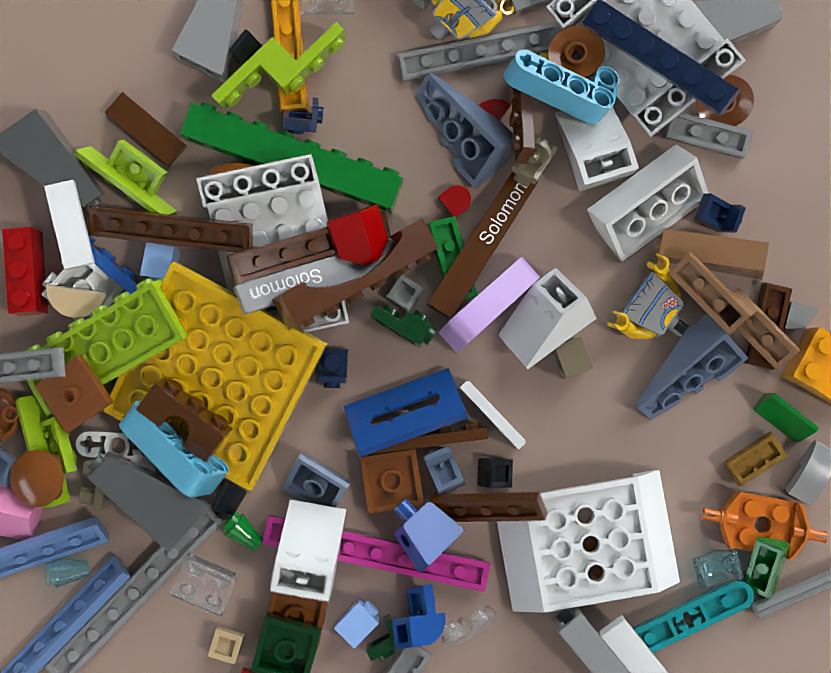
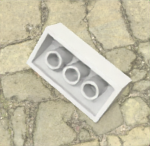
[587,144,708,262]

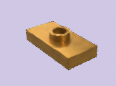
[723,432,788,487]

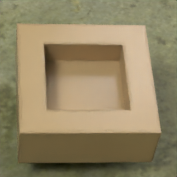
[208,626,245,665]

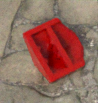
[326,204,389,265]

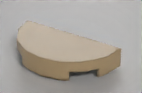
[46,284,106,318]

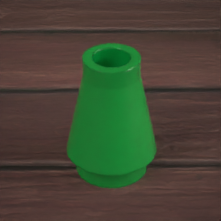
[221,511,263,552]

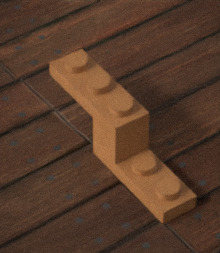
[669,252,800,370]

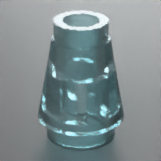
[45,559,90,588]

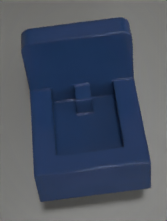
[282,97,324,134]
[694,193,746,233]

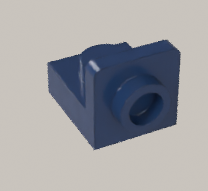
[317,349,348,388]

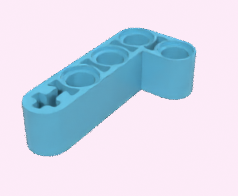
[504,50,619,124]
[119,400,229,497]

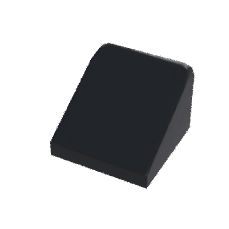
[229,29,262,66]
[478,458,513,488]
[211,481,247,515]

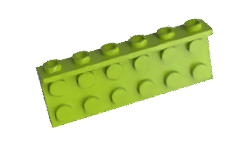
[25,278,188,416]

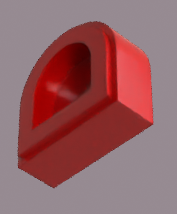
[438,185,471,218]

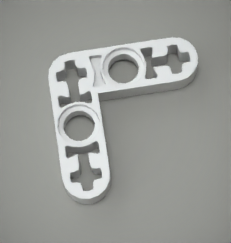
[76,431,159,474]

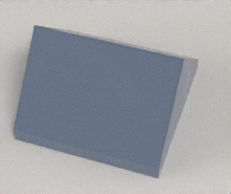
[282,452,352,507]

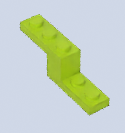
[211,21,346,111]

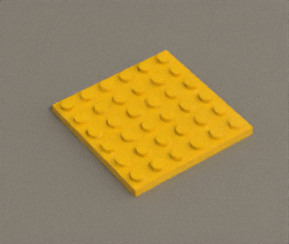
[103,262,327,491]

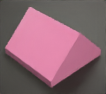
[0,485,42,541]

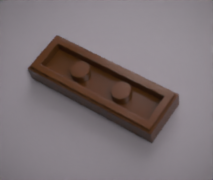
[104,92,187,167]
[744,282,792,370]

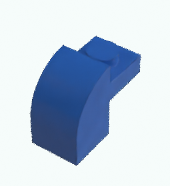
[392,584,445,650]

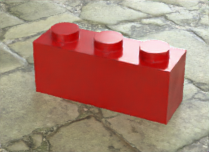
[2,227,48,316]

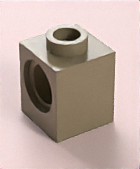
[552,336,593,379]

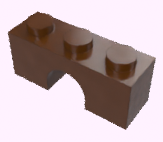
[136,377,233,462]

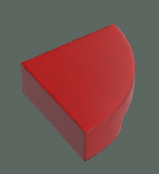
[478,99,511,121]

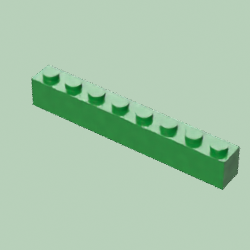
[180,102,403,214]

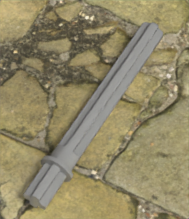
[751,569,831,619]

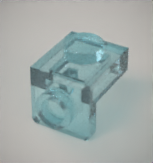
[692,549,744,588]

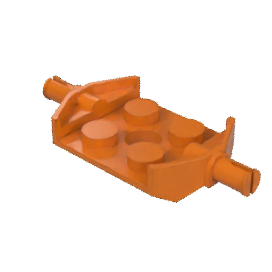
[701,491,828,561]

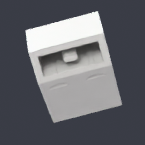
[554,107,639,192]
[498,268,597,369]
[270,499,346,601]

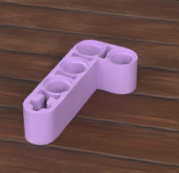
[438,257,540,353]

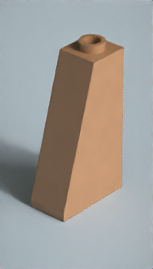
[655,229,769,280]

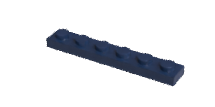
[582,0,740,117]

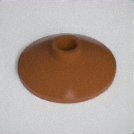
[548,26,605,78]
[696,74,754,126]

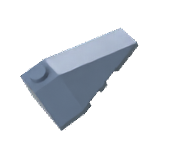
[416,72,514,188]
[635,313,748,420]

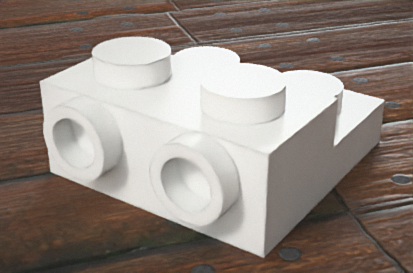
[41,261,124,321]

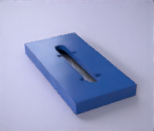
[344,368,468,457]

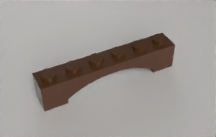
[272,218,439,331]

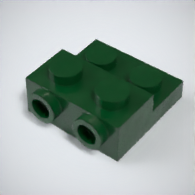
[370,305,437,348]
[251,613,322,673]

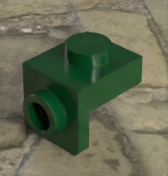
[366,614,397,661]

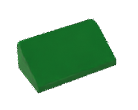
[753,393,819,442]
[743,537,790,599]

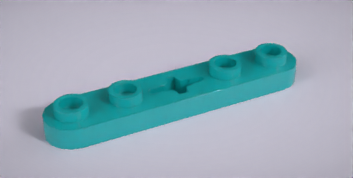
[632,579,754,653]

